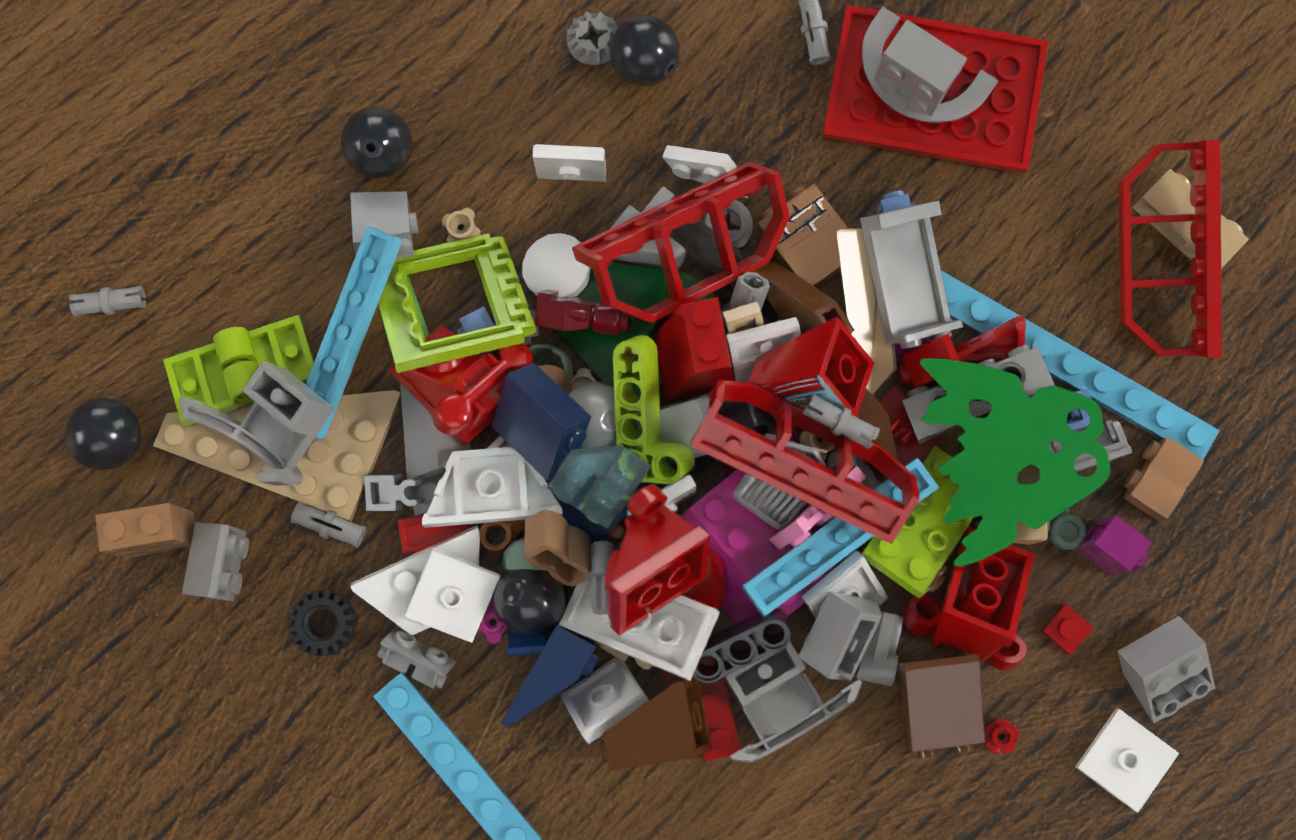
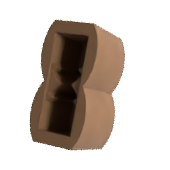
[1123,437,1204,522]
[524,509,592,587]

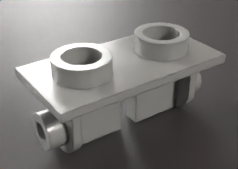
[377,629,456,689]

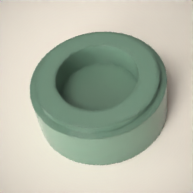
[1048,514,1086,550]

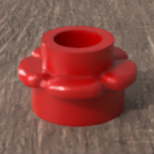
[984,718,1019,754]

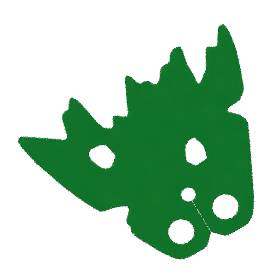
[920,358,1110,566]

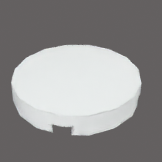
[522,233,592,298]

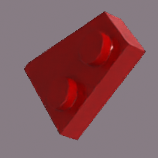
[955,316,1026,382]

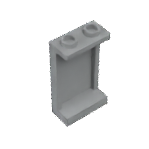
[860,201,963,349]

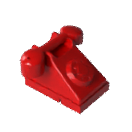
[389,324,533,447]
[604,485,710,636]
[903,527,1035,671]

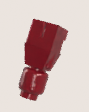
[534,289,632,336]

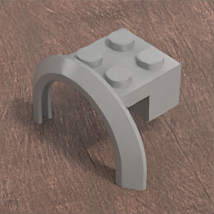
[862,7,998,123]
[179,361,335,486]
[724,641,862,763]

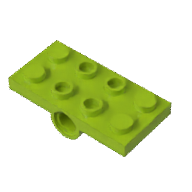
[163,315,314,427]
[861,446,974,599]

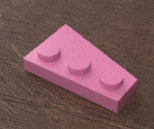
[769,466,866,550]

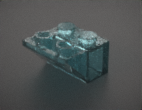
[547,445,651,529]

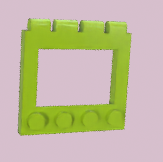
[378,233,536,373]

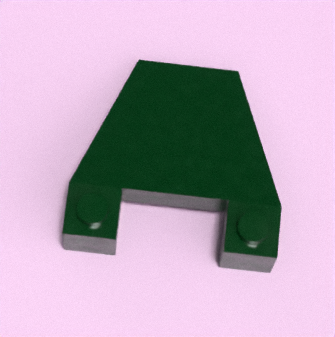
[553,263,716,397]

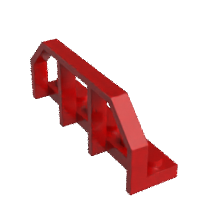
[1118,140,1222,358]
[572,162,790,323]
[690,380,920,544]

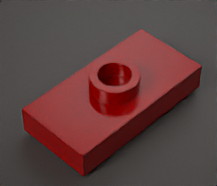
[397,515,472,556]

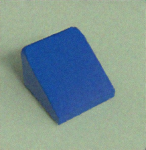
[508,631,546,656]

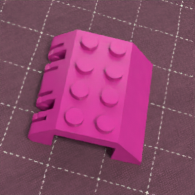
[680,469,852,633]

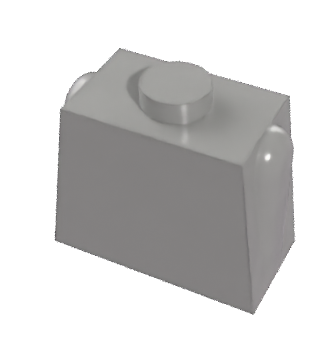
[350,191,419,260]

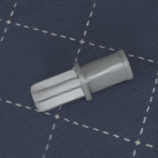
[588,541,614,615]

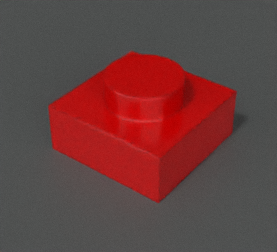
[1041,604,1094,655]

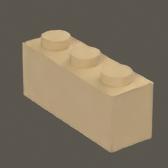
[1133,169,1249,269]

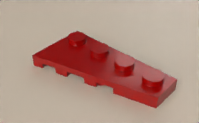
[659,631,741,762]

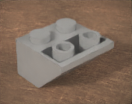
[182,522,249,602]
[798,591,882,682]
[1117,616,1215,723]

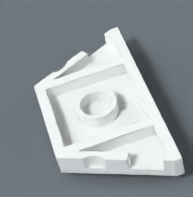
[422,447,563,528]
[350,525,480,635]

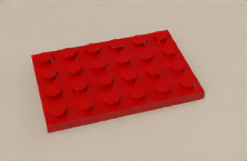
[822,5,1049,174]

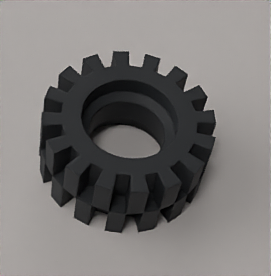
[288,591,358,656]

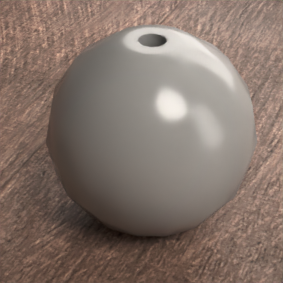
[568,382,617,457]

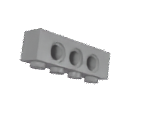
[902,345,1055,444]

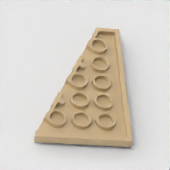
[153,390,401,522]

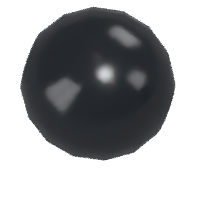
[609,14,680,87]
[341,106,413,179]
[64,397,142,471]
[493,569,568,637]

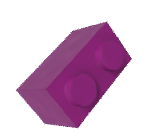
[1076,515,1152,576]

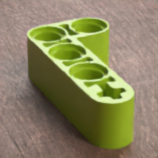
[613,335,695,484]

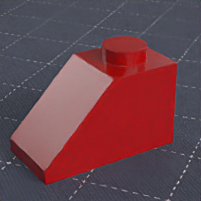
[896,334,960,391]

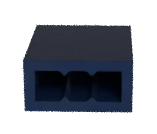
[491,363,592,481]

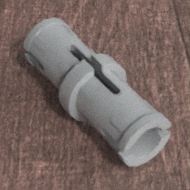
[798,0,831,65]
[69,285,146,317]
[803,394,880,449]
[291,502,366,548]

